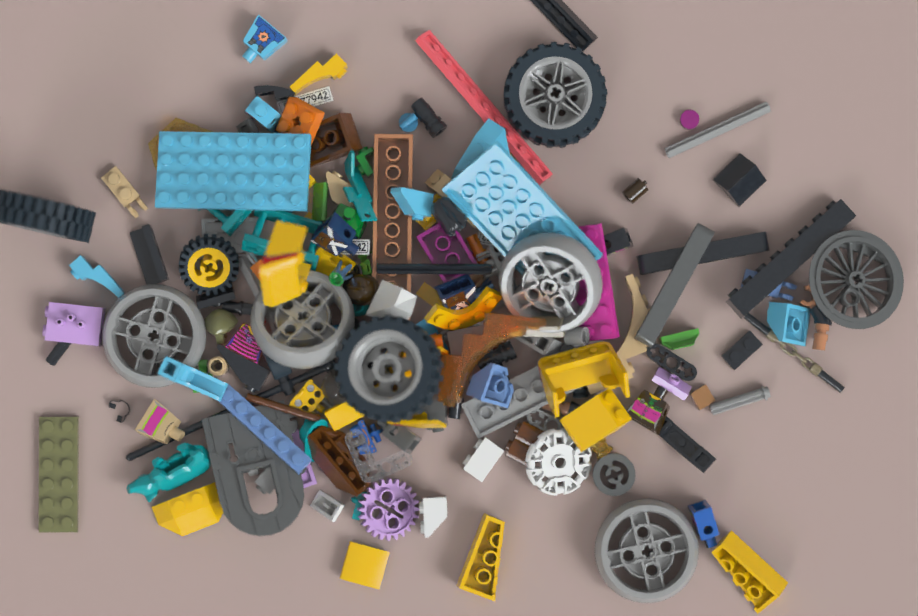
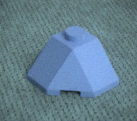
[466,363,514,408]

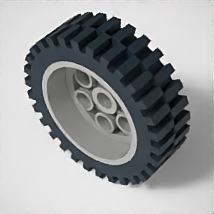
[0,189,96,243]

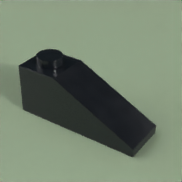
[217,344,271,393]

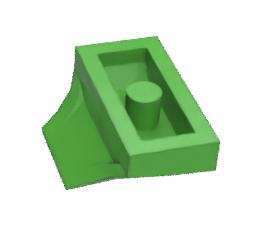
[659,328,700,350]

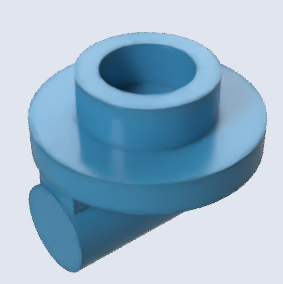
[399,113,418,132]

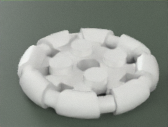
[525,428,592,496]

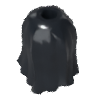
[431,197,467,237]

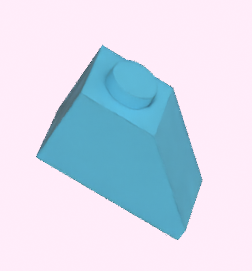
[391,187,434,221]

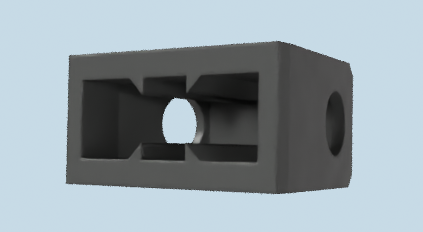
[377,421,422,454]

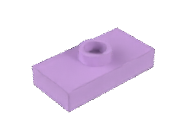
[652,366,692,400]

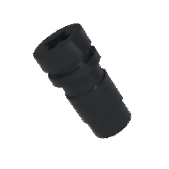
[411,98,447,138]
[476,341,517,370]

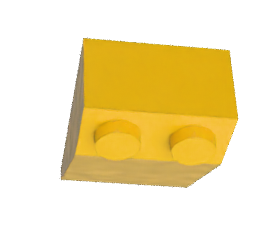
[559,389,632,452]

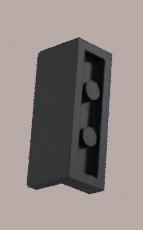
[130,224,170,285]

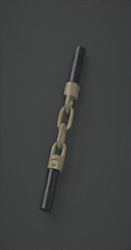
[744,313,845,393]

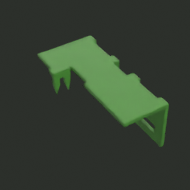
[358,251,373,276]

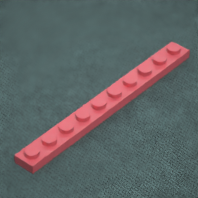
[415,30,553,185]

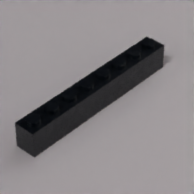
[726,199,856,319]

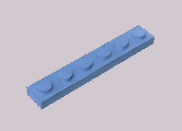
[217,384,312,475]

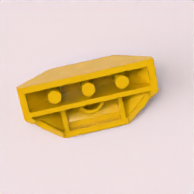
[152,482,223,536]

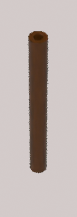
[246,393,321,422]

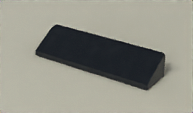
[530,0,598,52]

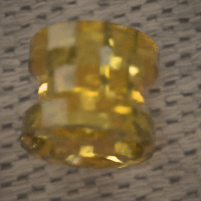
[590,438,613,460]

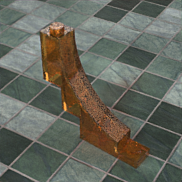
[438,313,547,407]

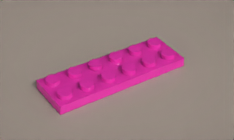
[575,223,620,341]

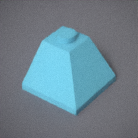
[767,302,811,346]

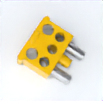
[289,379,335,419]

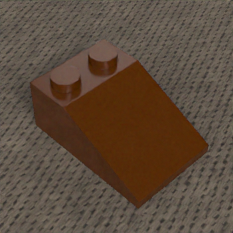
[310,113,363,168]

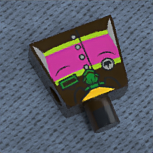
[626,385,670,435]

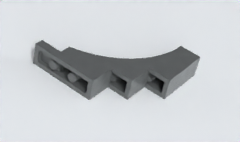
[423,320,505,433]

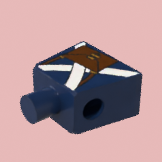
[310,212,359,256]
[435,274,476,310]

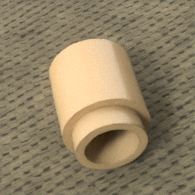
[207,356,229,376]

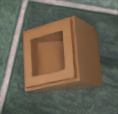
[689,384,715,410]

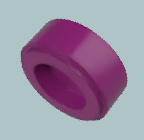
[680,110,699,130]

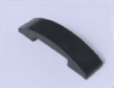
[659,416,716,474]

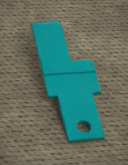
[343,151,377,222]

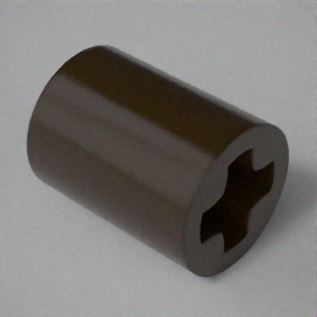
[622,178,648,204]

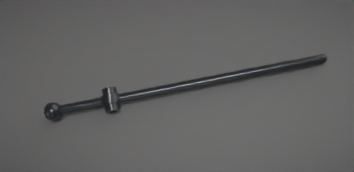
[126,359,336,461]

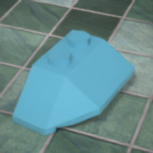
[451,118,510,179]

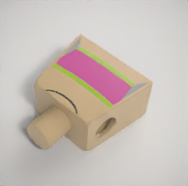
[135,399,185,444]

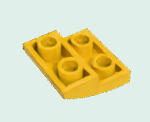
[340,541,390,589]

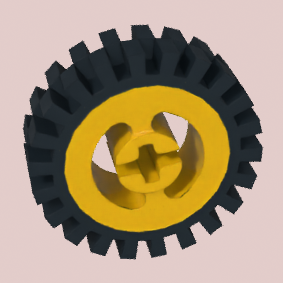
[179,234,239,296]

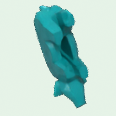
[127,442,211,503]

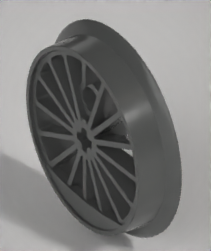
[809,230,904,329]

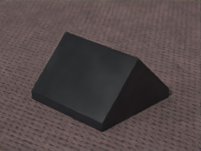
[713,153,767,207]

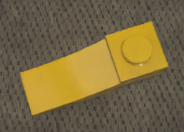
[290,53,348,95]

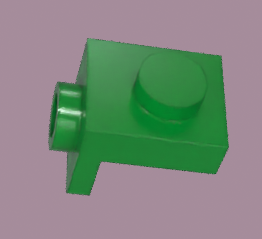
[356,146,374,178]

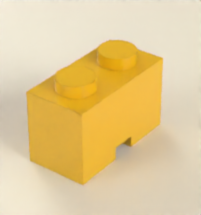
[315,247,357,285]

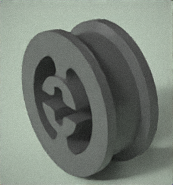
[592,453,636,496]

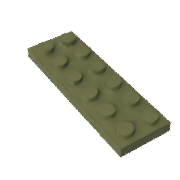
[39,417,79,533]

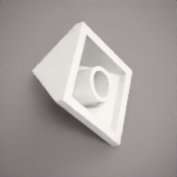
[366,280,417,320]

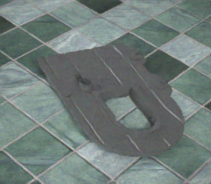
[202,400,307,536]

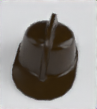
[342,274,379,306]

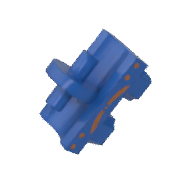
[350,419,383,455]

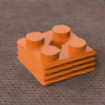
[275,97,325,145]

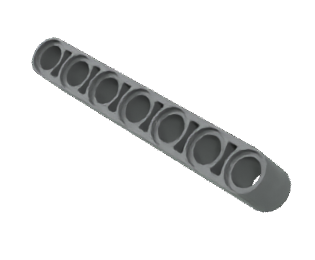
[634,223,715,348]

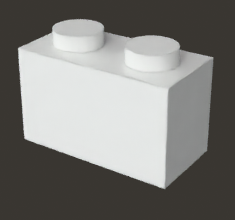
[462,437,504,482]

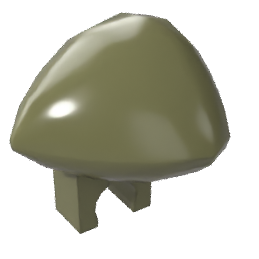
[204,309,238,344]

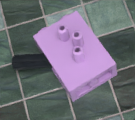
[42,302,106,366]

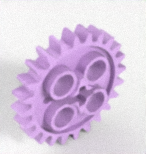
[357,478,420,541]

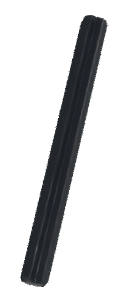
[377,263,492,275]

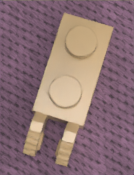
[101,166,148,218]

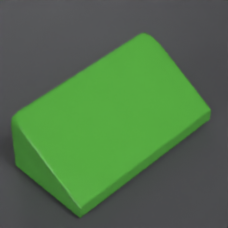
[312,182,328,222]

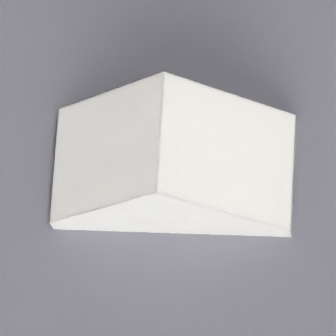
[310,490,345,522]

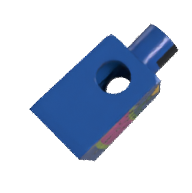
[688,500,719,548]

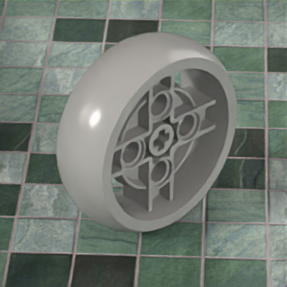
[499,232,603,333]
[250,270,355,369]
[102,284,206,388]
[595,499,699,603]

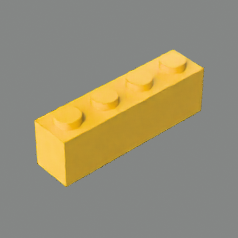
[711,530,788,614]

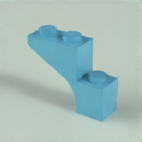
[157,356,228,401]

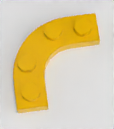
[424,287,502,331]

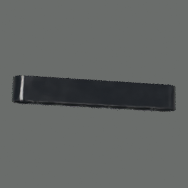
[636,232,770,275]

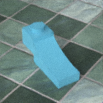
[69,255,125,298]

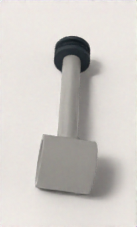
[564,327,590,399]

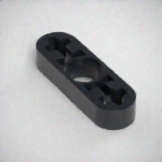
[646,344,697,381]

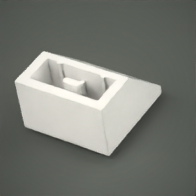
[419,496,447,538]

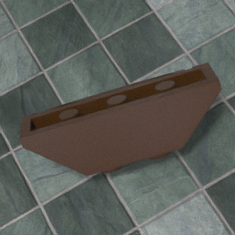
[307,425,371,497]

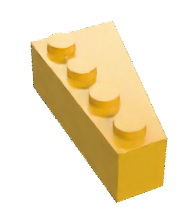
[457,513,505,601]

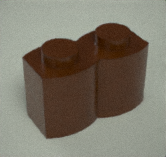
[504,421,544,465]

